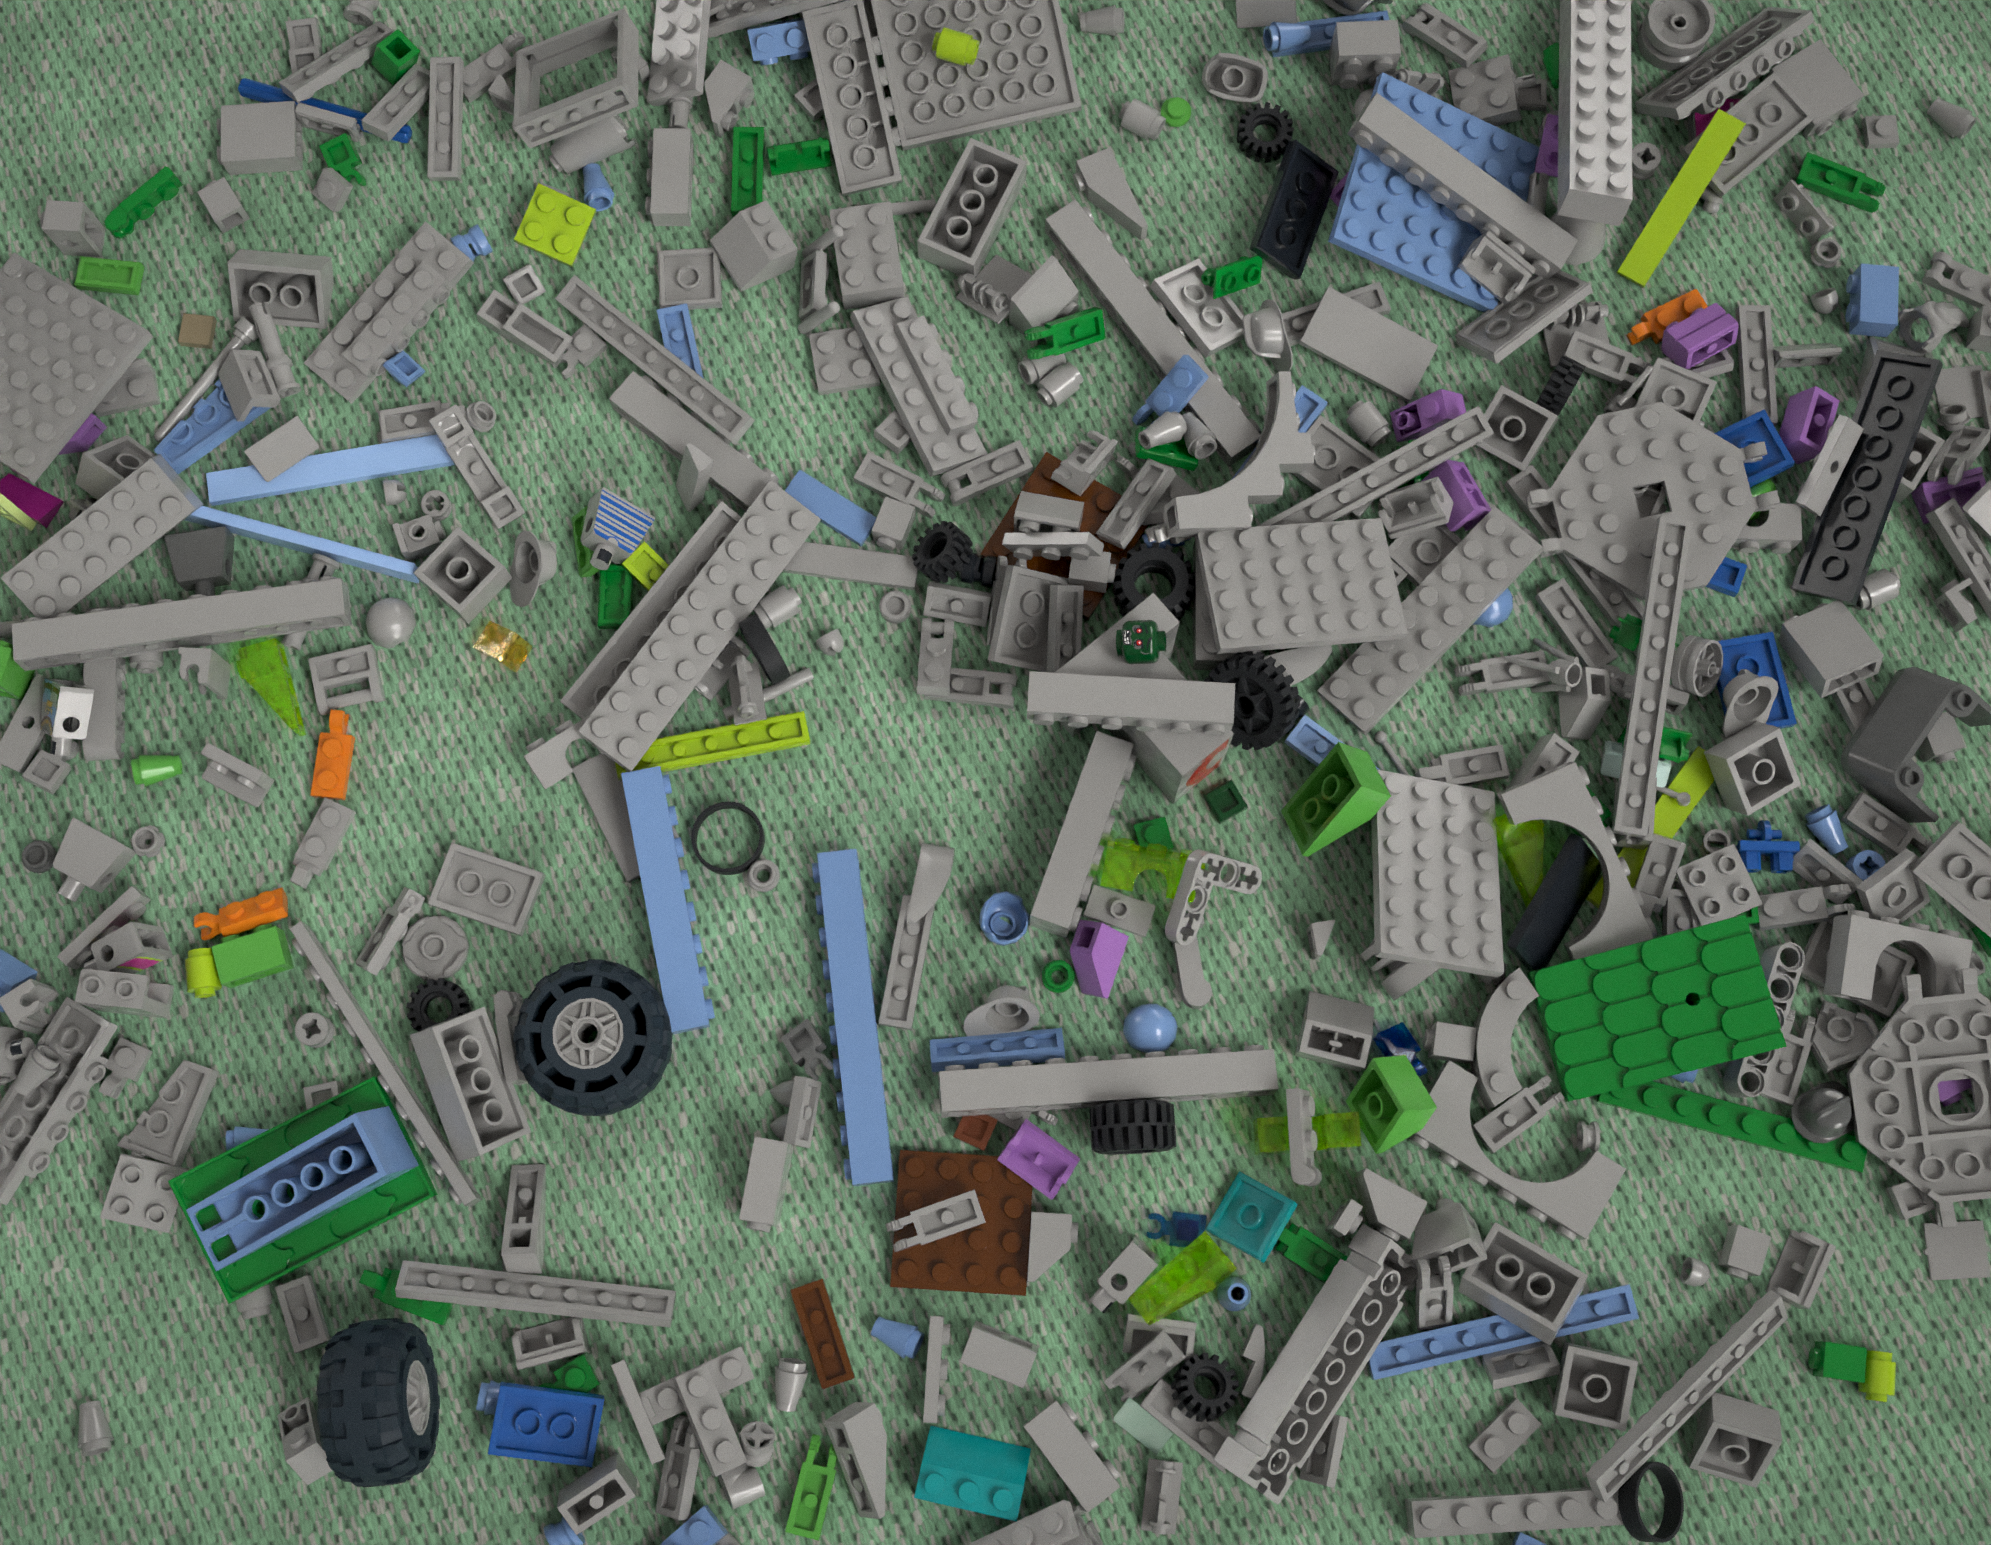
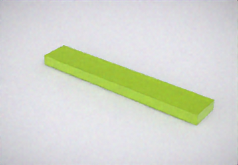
[1617,109,1746,288]
[615,711,810,781]
[1586,746,1714,908]

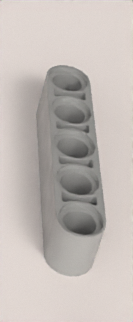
[82,606,126,761]
[1723,942,1805,1098]

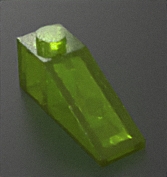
[236,638,306,737]
[1492,814,1544,908]
[1128,1231,1237,1326]

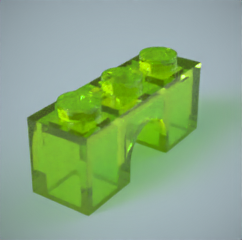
[1100,838,1205,902]
[1253,1112,1362,1155]

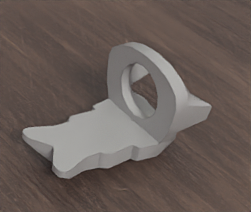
[1898,301,1970,354]

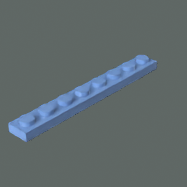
[1368,1284,1639,1380]

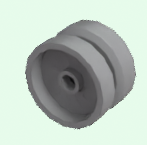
[1637,0,1715,71]

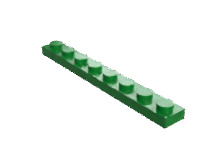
[1596,1081,1867,1173]

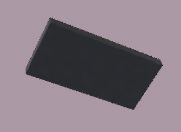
[1249,139,1339,280]
[1506,833,1602,972]

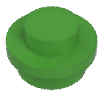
[1161,97,1191,127]

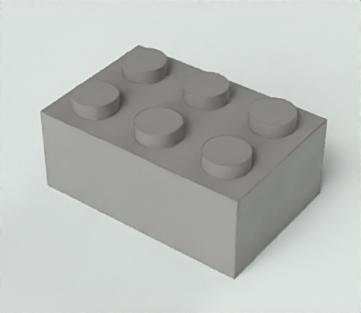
[829,201,905,310]
[1458,1222,1588,1346]

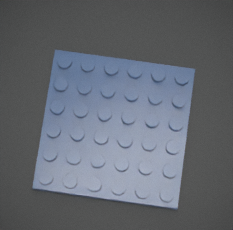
[1328,72,1539,313]

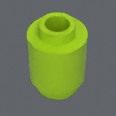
[932,27,979,66]
[185,948,222,998]
[1858,1350,1896,1402]

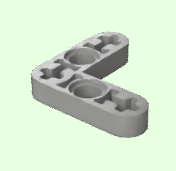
[1165,849,1262,946]

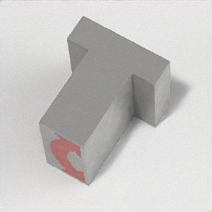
[1055,593,1234,804]

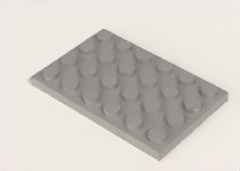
[1194,518,1408,654]
[1371,769,1504,978]

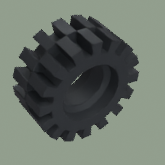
[1237,102,1294,163]
[1536,355,1586,416]
[912,521,973,583]
[406,978,471,1031]
[1171,1353,1239,1422]

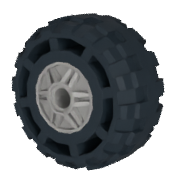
[514,959,673,1116]
[316,1318,440,1487]

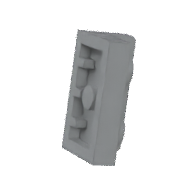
[95,358,161,417]
[200,742,275,807]

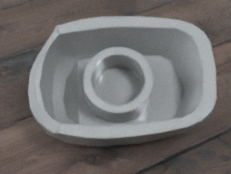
[1202,53,1268,103]

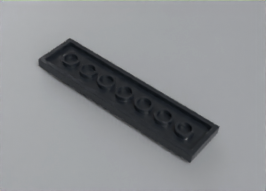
[1791,350,1943,606]

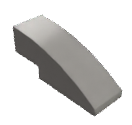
[476,290,573,364]

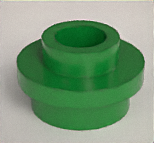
[1042,960,1075,993]

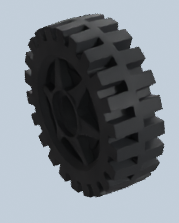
[1204,651,1300,750]

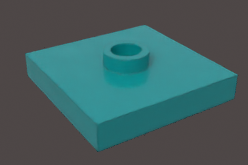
[1205,1171,1298,1264]

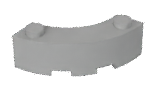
[1471,968,1539,1110]

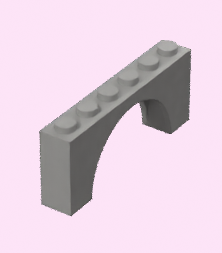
[1497,762,1658,960]
[1409,1060,1626,1242]

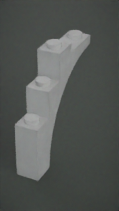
[1164,371,1315,537]

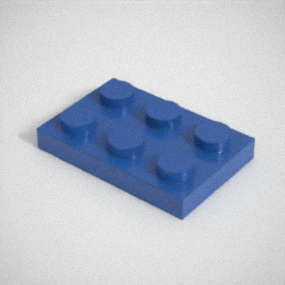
[1714,409,1795,487]
[1717,632,1797,729]
[488,1382,604,1467]

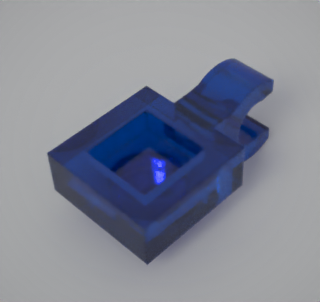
[1373,1022,1427,1077]

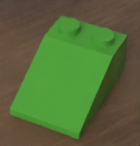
[1281,742,1391,857]

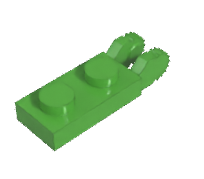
[785,1434,837,1541]

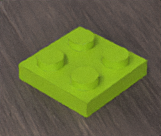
[514,183,596,267]

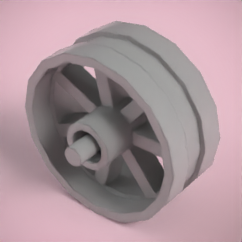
[1671,635,1723,697]

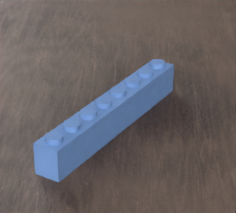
[621,766,715,1035]

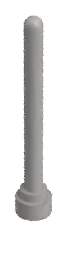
[154,317,258,442]

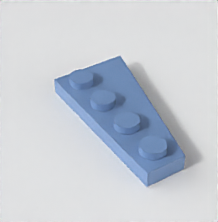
[154,379,272,474]

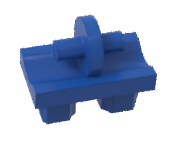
[1735,820,1800,874]

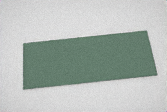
[1113,1397,1173,1455]

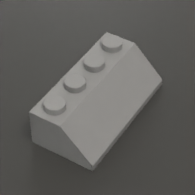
[409,1007,531,1162]

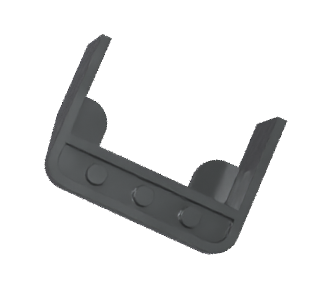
[1840,667,1991,823]

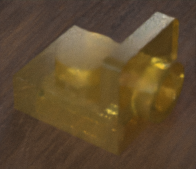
[473,621,532,673]

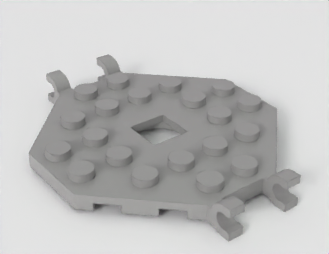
[1526,402,1780,601]
[1846,968,1991,1228]

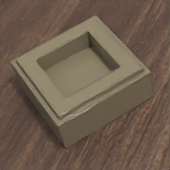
[178,313,217,349]

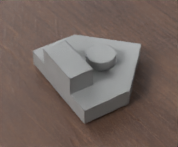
[1810,1000,1880,1074]

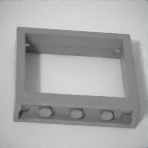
[513,8,639,148]

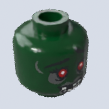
[1116,620,1166,665]

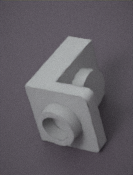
[1934,577,1978,632]

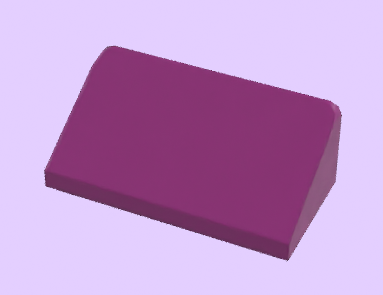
[0,473,64,528]

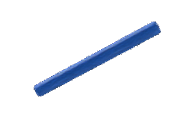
[238,78,412,143]

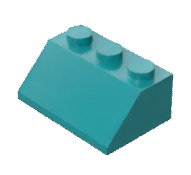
[914,1425,1031,1522]

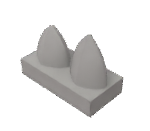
[770,1076,822,1149]

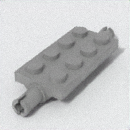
[647,0,711,128]

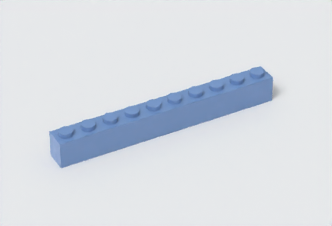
[812,849,894,1186]

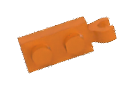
[1626,288,1708,346]
[310,709,355,800]
[194,887,288,940]

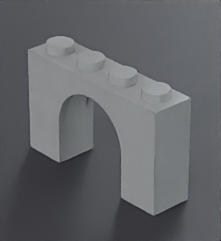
[1823,910,1973,1001]

